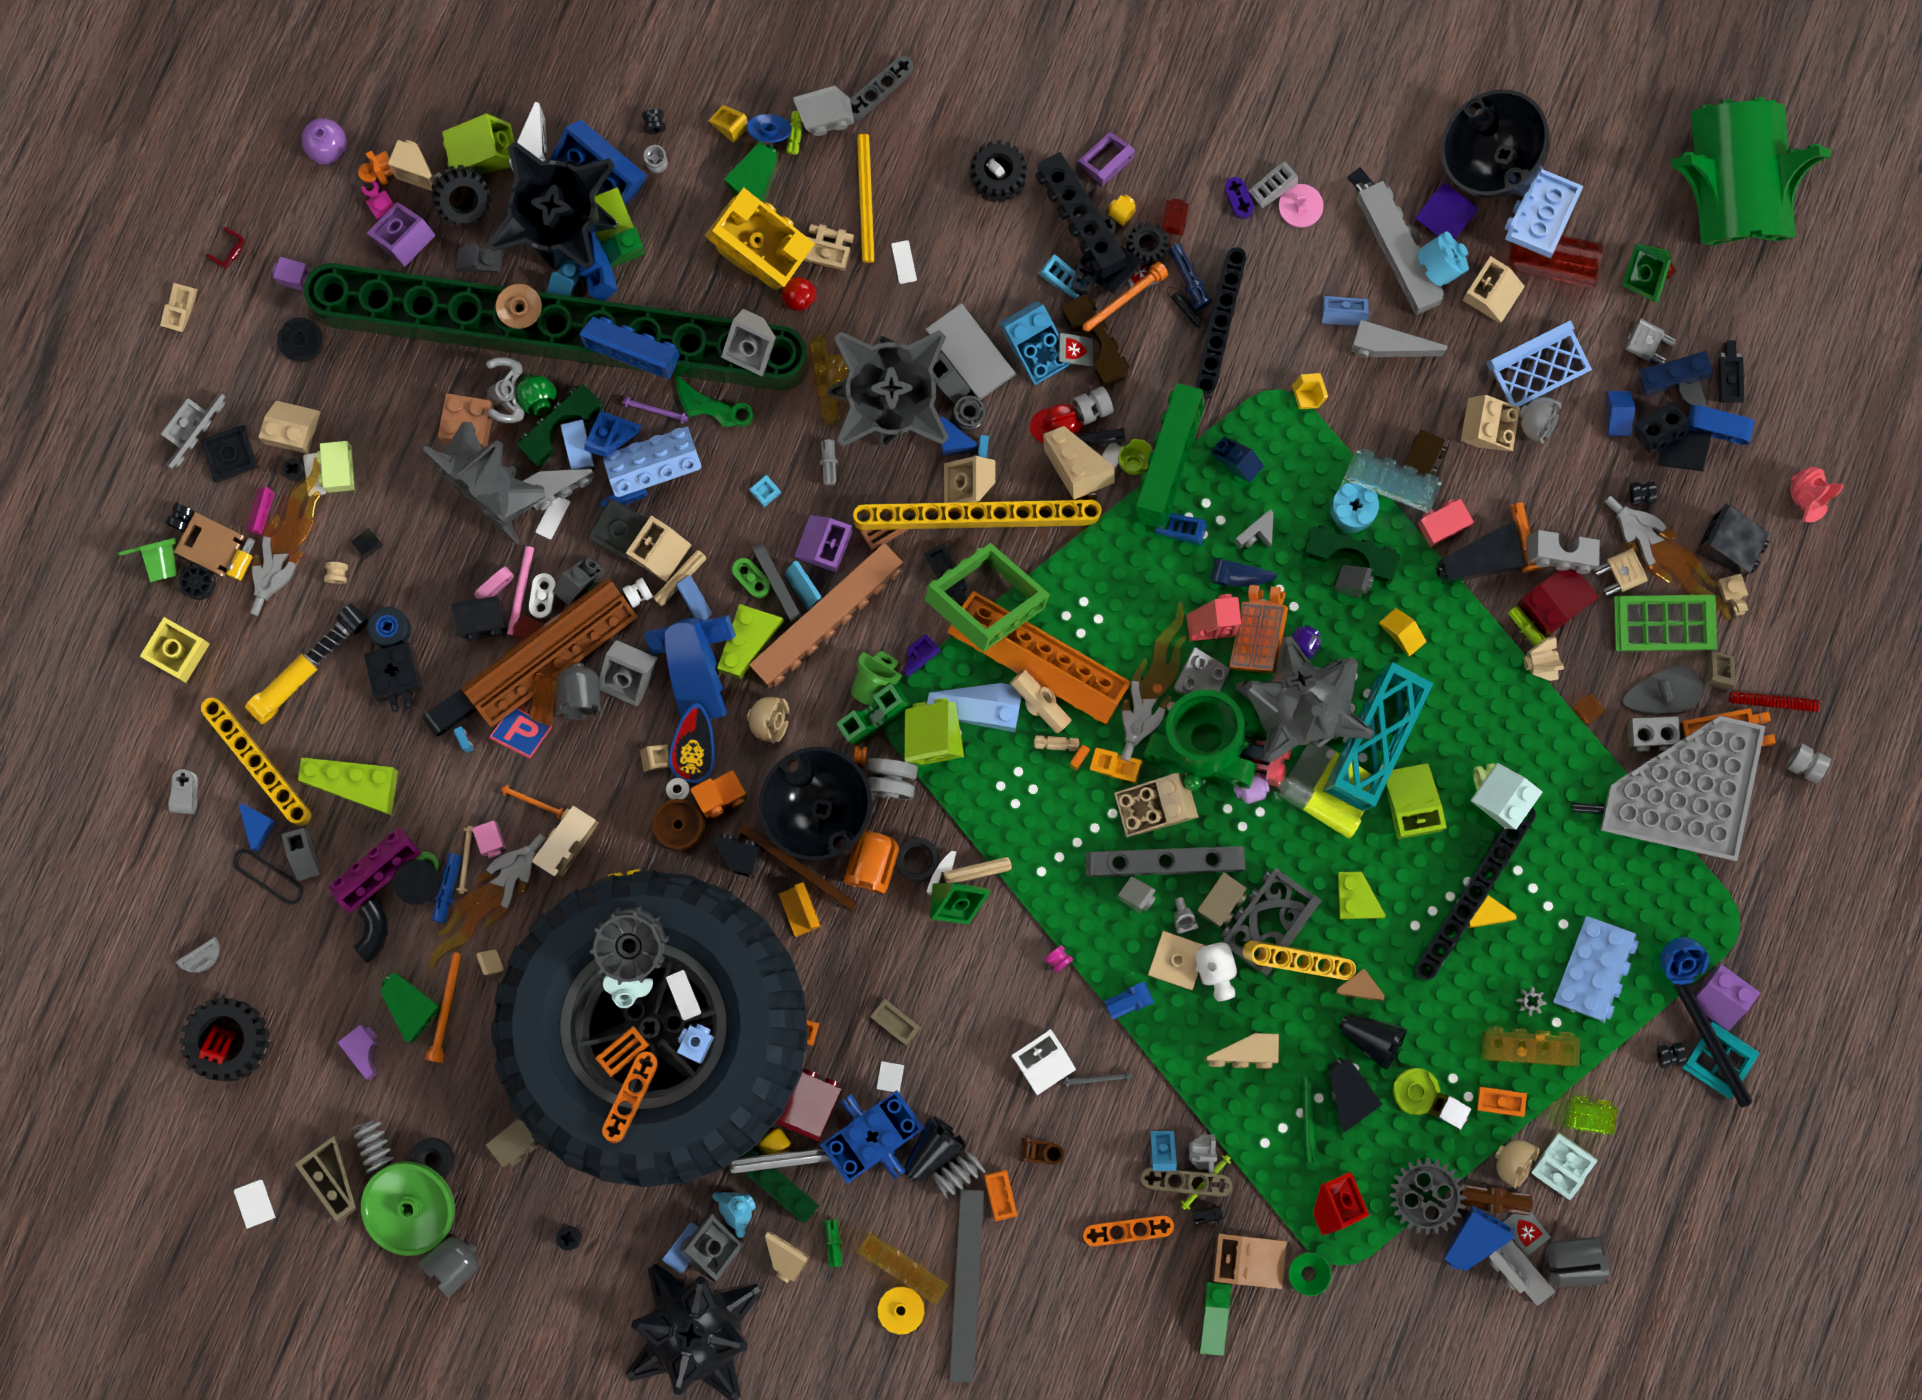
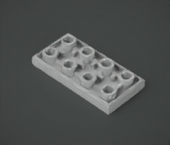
[926,303,1015,400]

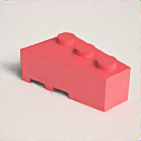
[1187,594,1241,641]

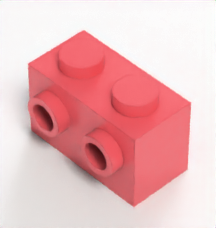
[1418,499,1474,548]

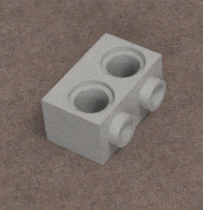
[1627,717,1680,753]

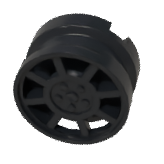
[179,566,216,600]

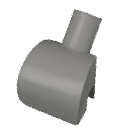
[1174,898,1199,933]

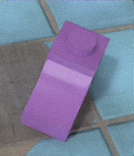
[338,1025,378,1080]

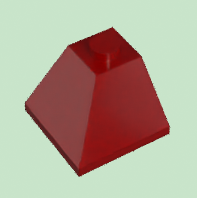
[1313,1171,1369,1236]

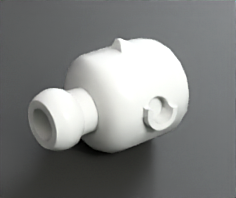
[1195,942,1237,1002]

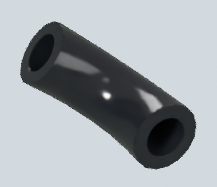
[353,898,388,964]

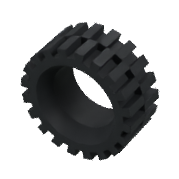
[180,998,270,1082]

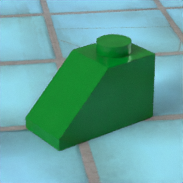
[602,227,646,267]

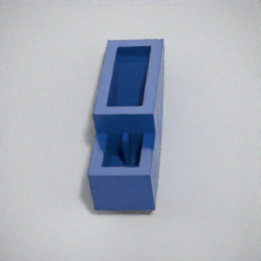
[579,232,617,301]

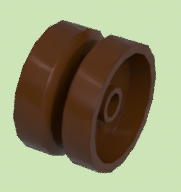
[652,799,706,853]

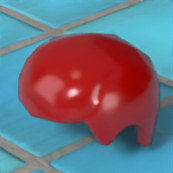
[781,277,817,311]

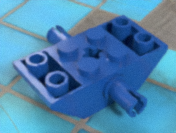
[820,1090,924,1184]

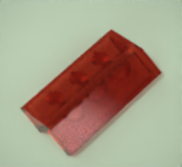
[1508,235,1603,288]

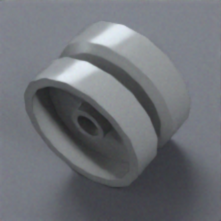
[867,758,918,800]

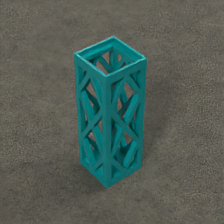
[1323,662,1434,812]

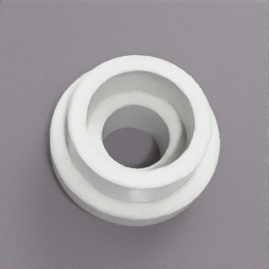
[666,778,689,800]

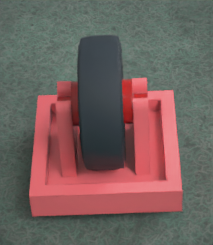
[1239,740,1292,787]

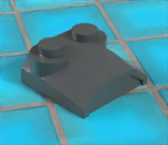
[680,1214,744,1281]

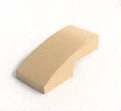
[160,283,198,332]

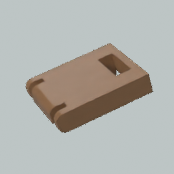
[174,512,246,577]

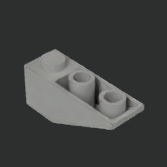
[523,469,595,510]

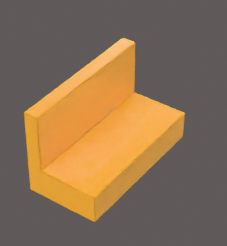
[779,882,821,937]

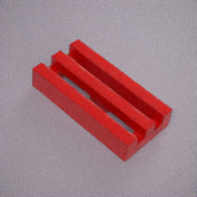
[199,1025,236,1065]

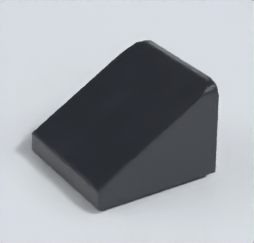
[351,528,383,559]

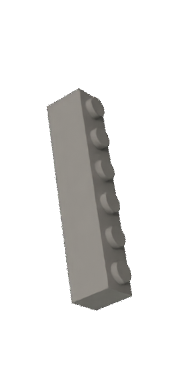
[1356,181,1444,315]

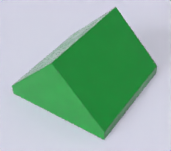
[1622,243,1671,302]
[930,883,991,925]

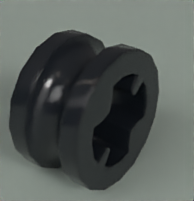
[282,459,305,481]

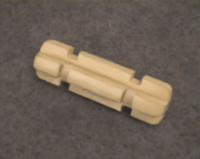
[1034,735,1079,751]

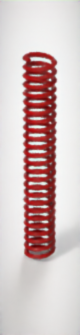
[1728,691,1822,713]

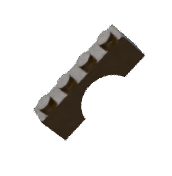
[1061,294,1130,388]

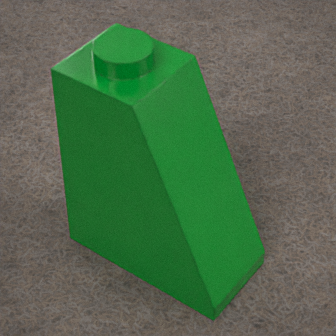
[724,141,778,203]
[380,972,441,1044]

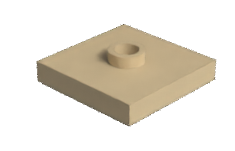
[1148,931,1205,991]

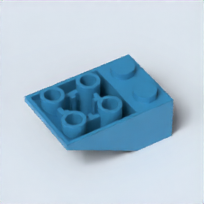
[998,301,1073,385]

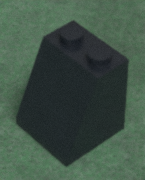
[1695,504,1770,577]
[1324,1057,1383,1133]

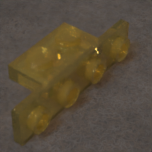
[810,333,849,425]

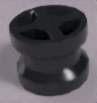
[642,109,666,134]
[556,1226,582,1250]

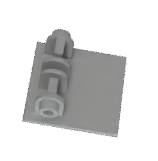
[1174,647,1230,695]

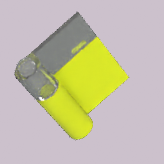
[1277,741,1371,839]

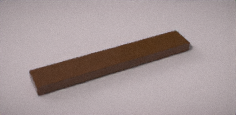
[739,824,857,912]

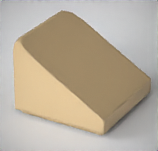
[640,745,670,772]
[476,950,504,977]

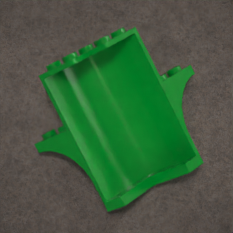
[1671,97,1831,246]

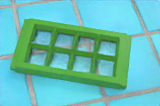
[1614,595,1717,651]

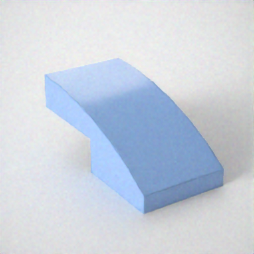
[561,420,594,470]

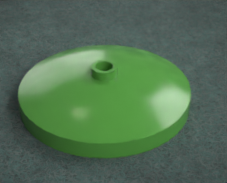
[361,1161,455,1256]

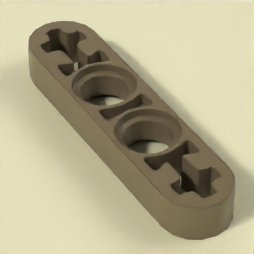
[1141,1168,1233,1197]

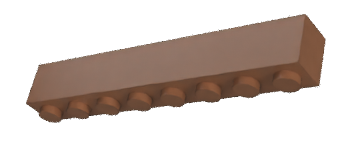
[749,543,903,688]

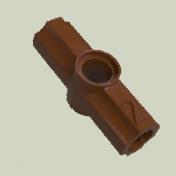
[1460,1185,1533,1215]

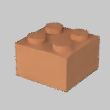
[438,393,495,449]

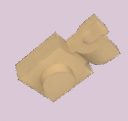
[1717,574,1748,616]

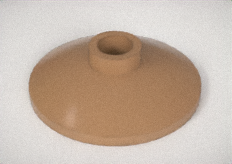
[496,284,542,329]

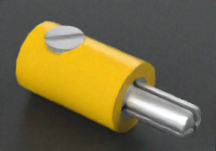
[225,538,255,581]

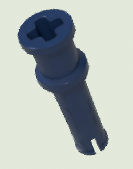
[1168,243,1212,311]

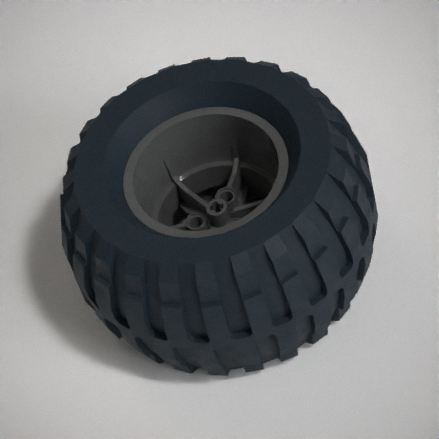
[490,870,809,1187]

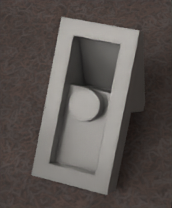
[1234,509,1273,549]

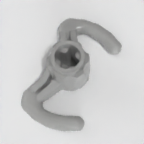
[486,357,524,423]

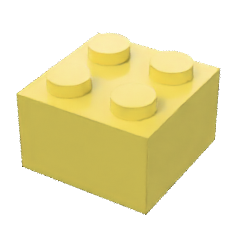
[140,617,210,683]

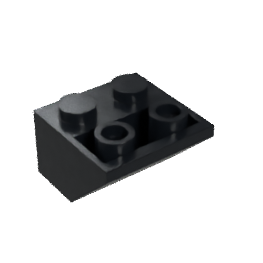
[713,833,762,879]

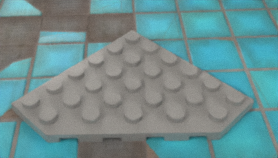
[1600,716,1766,862]

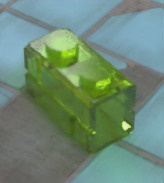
[1563,1095,1618,1135]

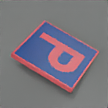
[489,708,552,759]

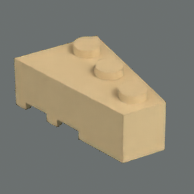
[1043,426,1115,499]
[531,806,599,881]

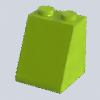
[442,114,515,174]
[905,698,964,765]

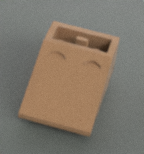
[1212,1233,1287,1289]

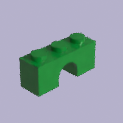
[836,683,911,746]

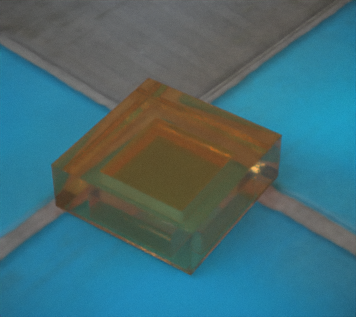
[1572,693,1606,725]

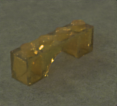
[857,1232,949,1305]

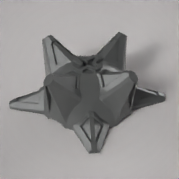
[827,330,949,447]
[419,422,545,545]
[1235,636,1375,763]

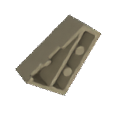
[295,1136,357,1224]

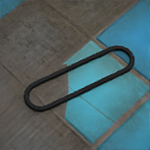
[234,850,303,904]

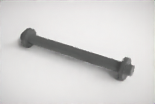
[1063,1070,1132,1088]

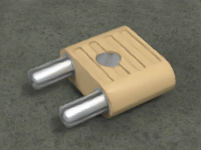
[1594,548,1648,596]

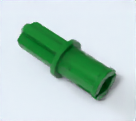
[823,1219,842,1268]

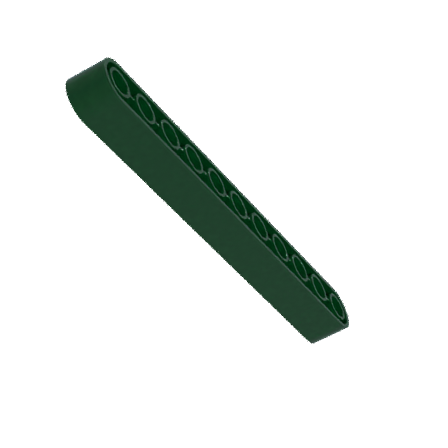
[304,263,809,390]

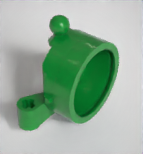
[1143,690,1257,791]

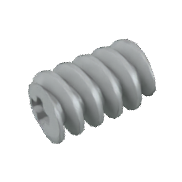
[352,1121,394,1173]
[933,1150,986,1200]

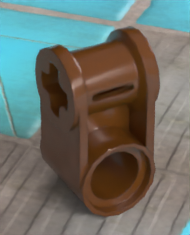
[1019,1137,1064,1165]

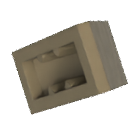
[1704,651,1736,691]

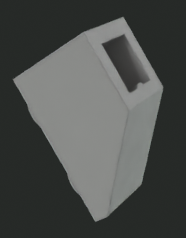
[1117,876,1156,913]

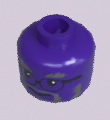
[1292,625,1322,659]

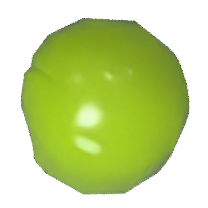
[1118,439,1153,475]

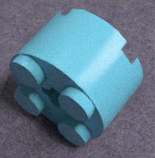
[1418,231,1469,286]
[1330,482,1379,533]

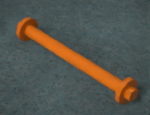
[501,784,564,819]

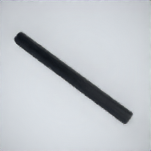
[1674,983,1753,1108]

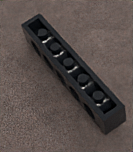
[1036,151,1126,279]

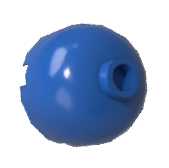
[1660,937,1709,985]

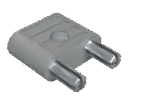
[1625,318,1676,364]

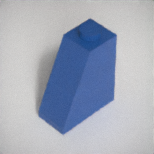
[1445,1205,1515,1271]

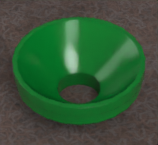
[1288,1252,1332,1296]

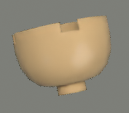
[747,697,789,743]
[1495,1140,1539,1189]

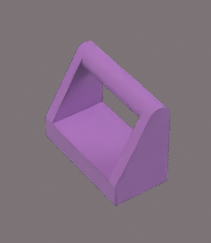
[1077,132,1135,187]

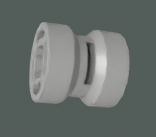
[643,145,668,174]

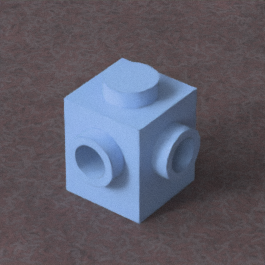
[677,1024,714,1064]

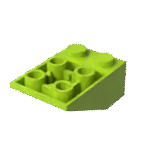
[1385,763,1447,840]

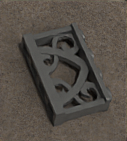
[1220,868,1322,977]

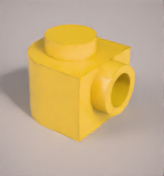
[1107,194,1136,226]

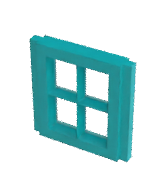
[1682,1021,1760,1100]

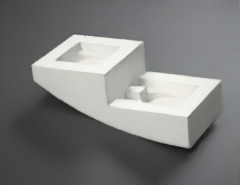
[927,851,956,895]

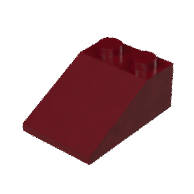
[1517,569,1599,638]

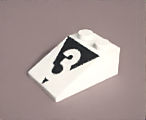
[509,102,548,173]

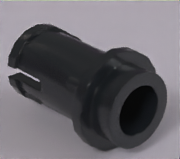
[1192,1204,1223,1226]

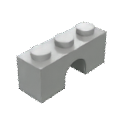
[1527,530,1600,574]

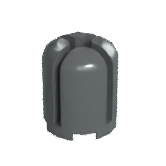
[1545,1236,1610,1288]

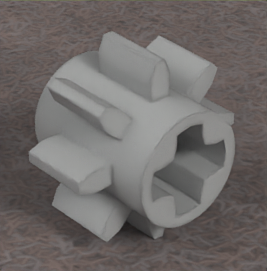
[1515,987,1546,1017]

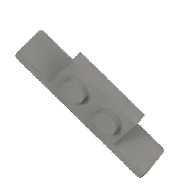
[160,393,226,469]
[1489,1240,1555,1305]

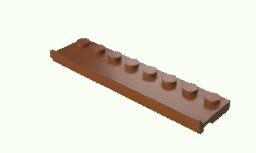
[461,578,638,727]

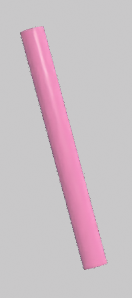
[507,546,534,636]

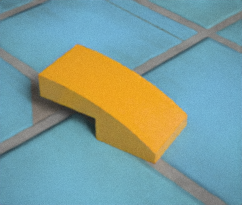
[1090,748,1143,784]

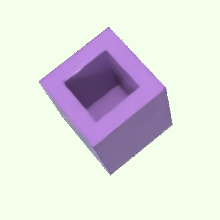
[272,257,311,291]

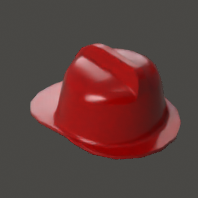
[1030,404,1083,443]

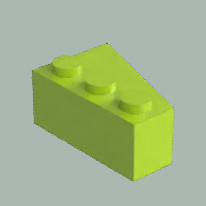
[717,604,784,680]

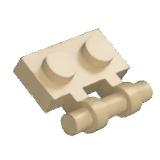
[803,224,854,271]

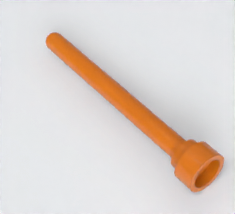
[1083,262,1168,331]
[425,952,461,1063]

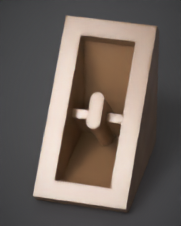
[1335,969,1384,1001]

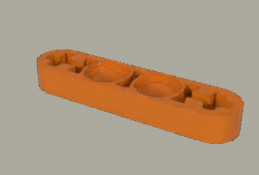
[602,1052,658,1143]
[1083,1215,1174,1246]

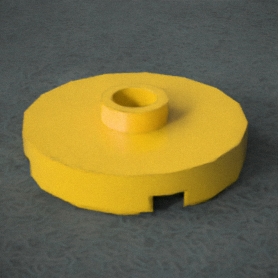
[878,1287,925,1335]

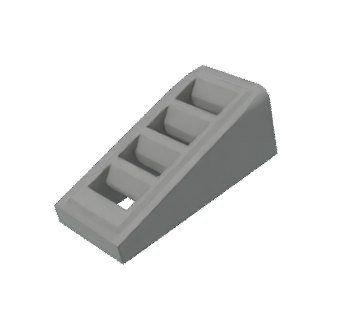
[1249,161,1298,208]

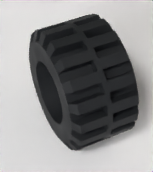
[971,140,1027,203]
[431,165,491,227]

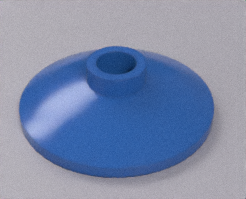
[747,114,791,143]

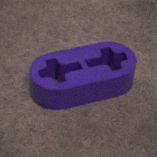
[1224,177,1254,220]

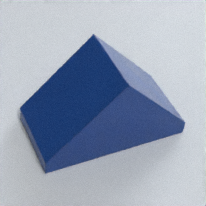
[1606,391,1635,436]
[940,416,977,456]
[239,804,276,852]

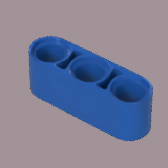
[1688,405,1755,445]

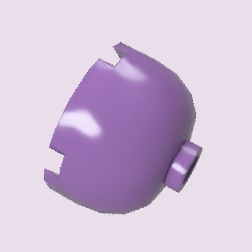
[301,118,348,164]

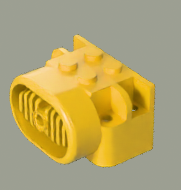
[705,187,815,290]

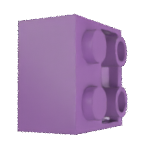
[794,515,853,573]

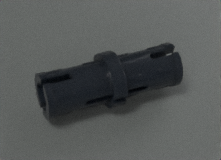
[1079,427,1126,447]

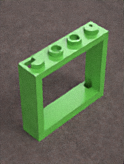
[925,543,1050,652]

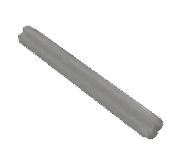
[729,1148,831,1173]

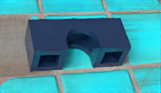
[1639,351,1713,397]

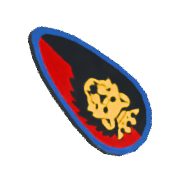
[669,702,715,783]

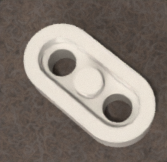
[529,573,556,620]

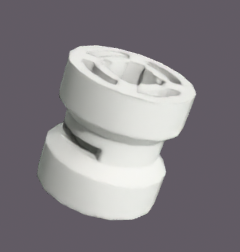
[622,577,653,608]

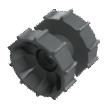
[590,905,669,985]

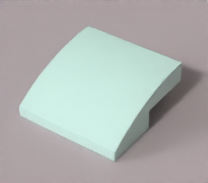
[1531,1132,1597,1201]

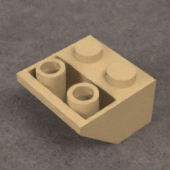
[1463,256,1525,324]
[1461,395,1520,451]
[626,516,692,583]

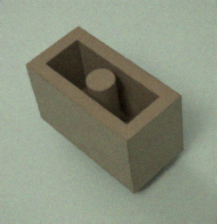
[1196,873,1247,928]
[486,1119,540,1168]

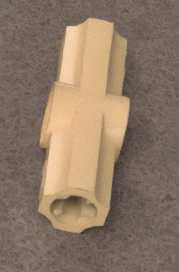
[1010,670,1071,733]

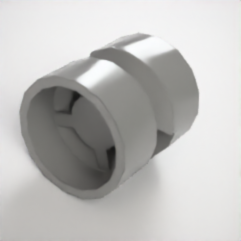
[1072,386,1114,425]
[1787,743,1831,784]

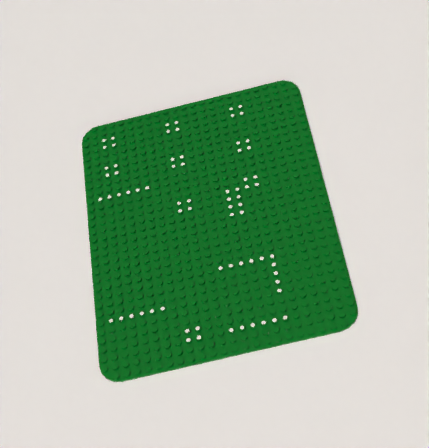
[883,389,1741,1266]

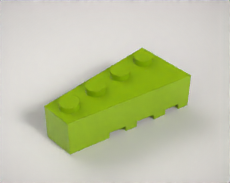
[298,758,398,816]

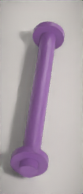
[623,396,688,424]

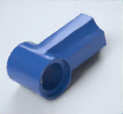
[1104,981,1154,1020]

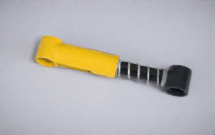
[245,604,369,724]

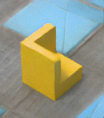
[1292,373,1328,409]

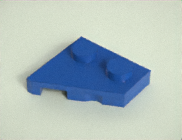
[584,411,641,457]

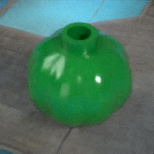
[515,374,557,416]

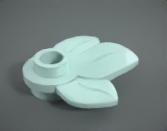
[603,976,653,1008]

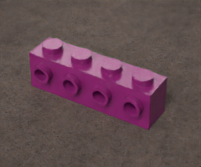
[328,827,421,914]

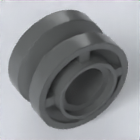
[952,396,986,431]

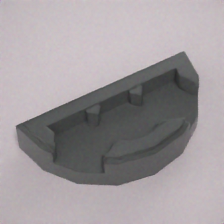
[1677,381,1707,407]

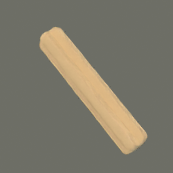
[654,550,706,606]
[944,857,1012,883]

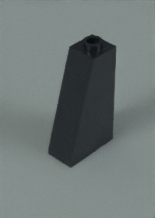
[1436,521,1526,585]

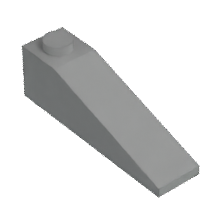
[1351,320,1447,358]

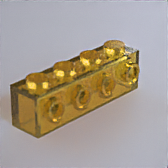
[1481,1027,1580,1067]

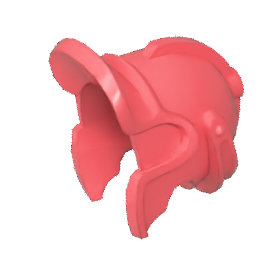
[1790,466,1843,522]

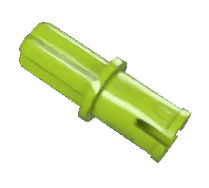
[1508,606,1546,647]

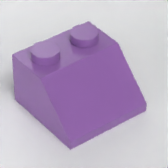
[367,202,435,267]
[1695,965,1760,1031]

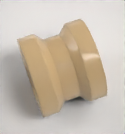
[324,562,348,584]

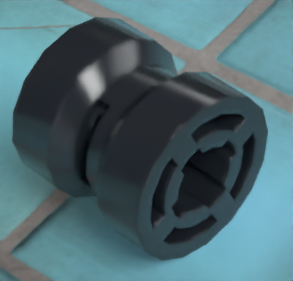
[1629,481,1657,505]
[165,502,195,532]
[1657,1042,1686,1068]

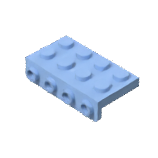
[1504,170,1583,258]
[603,426,701,497]
[1554,916,1639,1023]

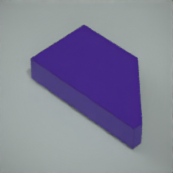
[904,634,941,677]

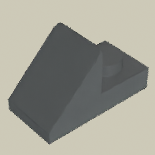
[456,243,503,274]

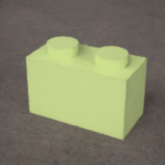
[317,441,355,493]

